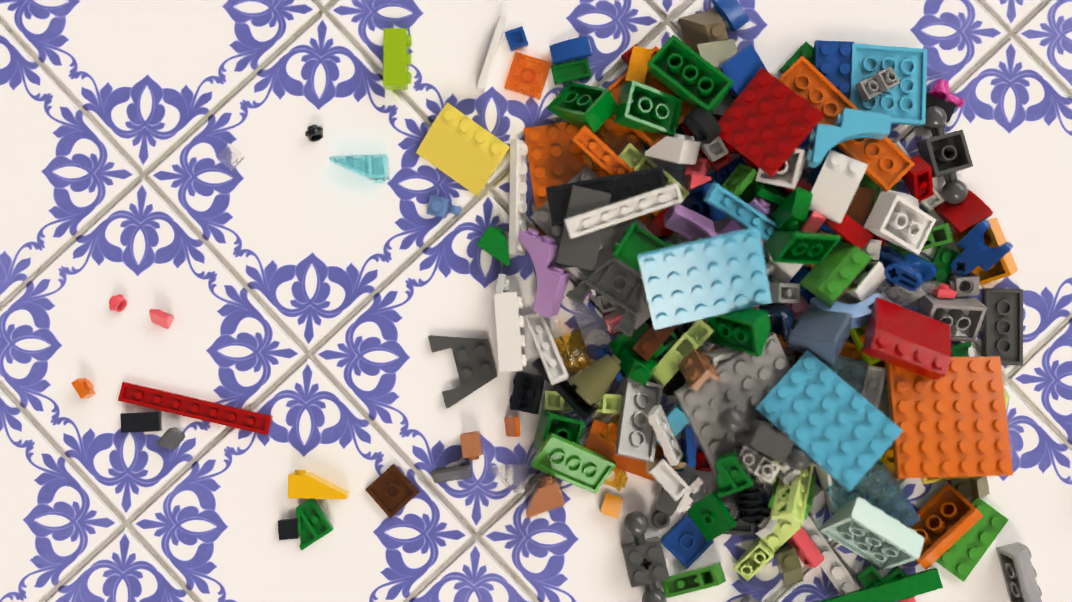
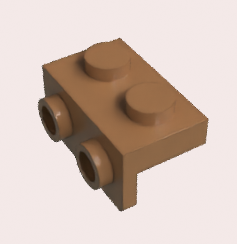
[678,349,720,391]

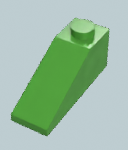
[888,223,955,255]
[661,562,726,598]

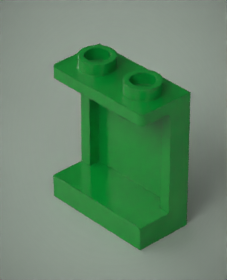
[612,222,674,273]

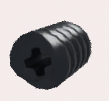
[737,481,764,524]

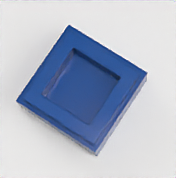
[505,26,528,51]

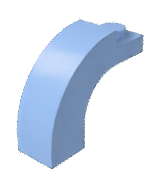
[809,292,883,329]

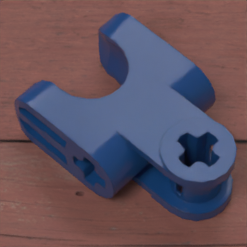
[951,219,1014,276]
[874,246,936,291]

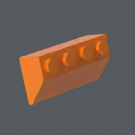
[904,483,983,570]

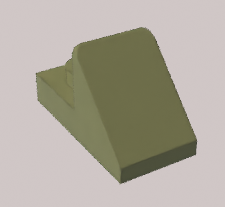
[948,476,990,499]

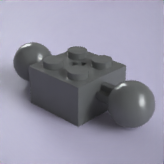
[917,106,973,204]
[718,408,811,470]
[621,511,670,602]

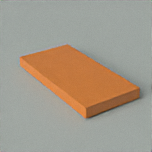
[584,419,664,481]

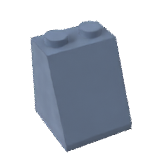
[787,309,853,366]

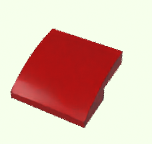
[934,190,994,235]

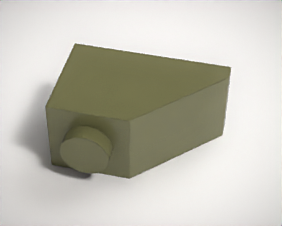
[774,544,803,587]

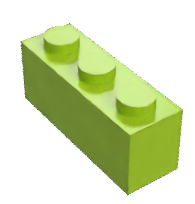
[383,28,412,90]

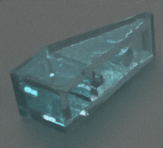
[329,154,390,184]

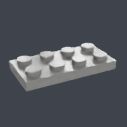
[615,377,663,462]

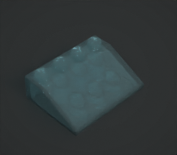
[826,459,921,528]

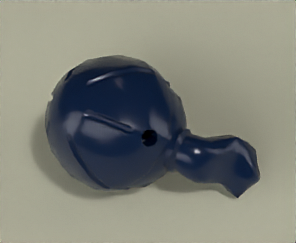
[759,303,794,339]

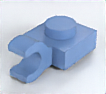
[426,195,461,218]

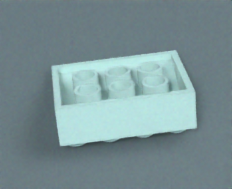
[819,497,925,571]

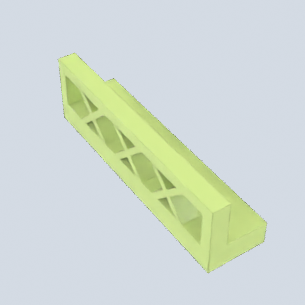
[770,465,814,527]

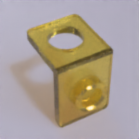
[604,468,628,492]

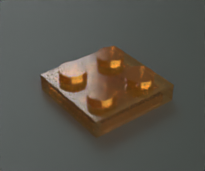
[504,52,552,100]

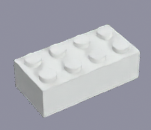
[494,292,527,372]

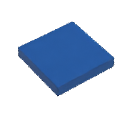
[681,424,696,467]
[660,514,714,569]

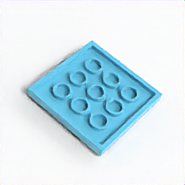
[849,43,927,126]

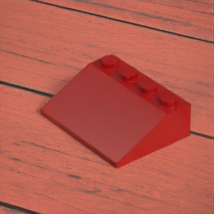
[861,297,951,380]

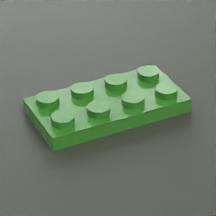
[530,432,617,494]
[935,497,1009,582]

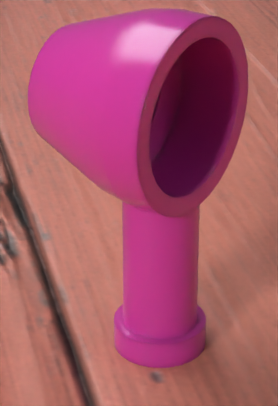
[929,79,965,108]

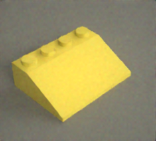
[416,102,510,197]

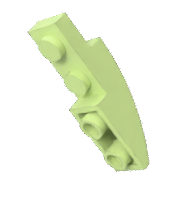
[652,319,714,388]
[733,518,801,581]

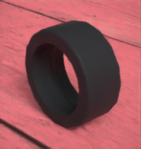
[684,107,721,144]

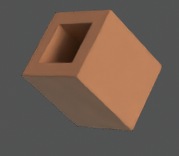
[460,431,483,461]

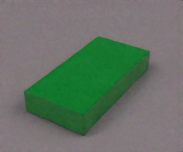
[551,58,592,86]

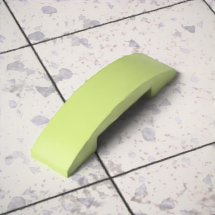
[544,390,622,414]

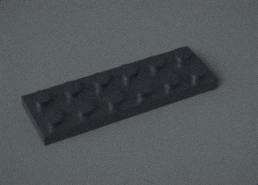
[546,166,666,227]

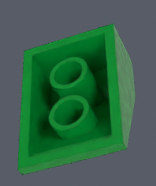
[614,80,683,137]
[547,82,617,133]

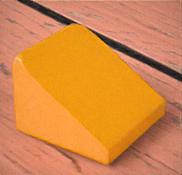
[599,492,624,519]

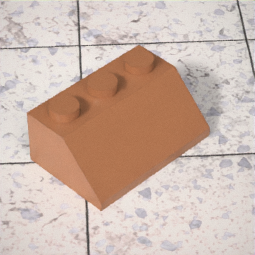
[526,474,565,519]

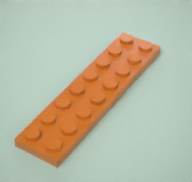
[778,55,915,193]

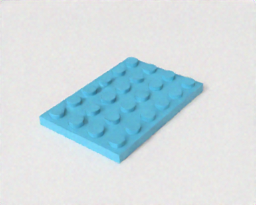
[637,226,772,330]
[755,350,903,491]

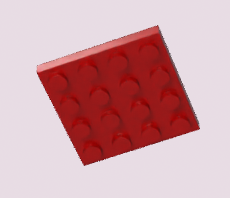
[718,68,825,178]

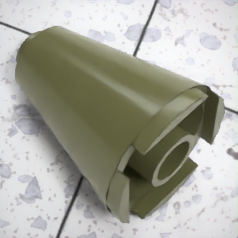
[568,354,622,407]

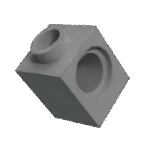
[946,272,980,297]

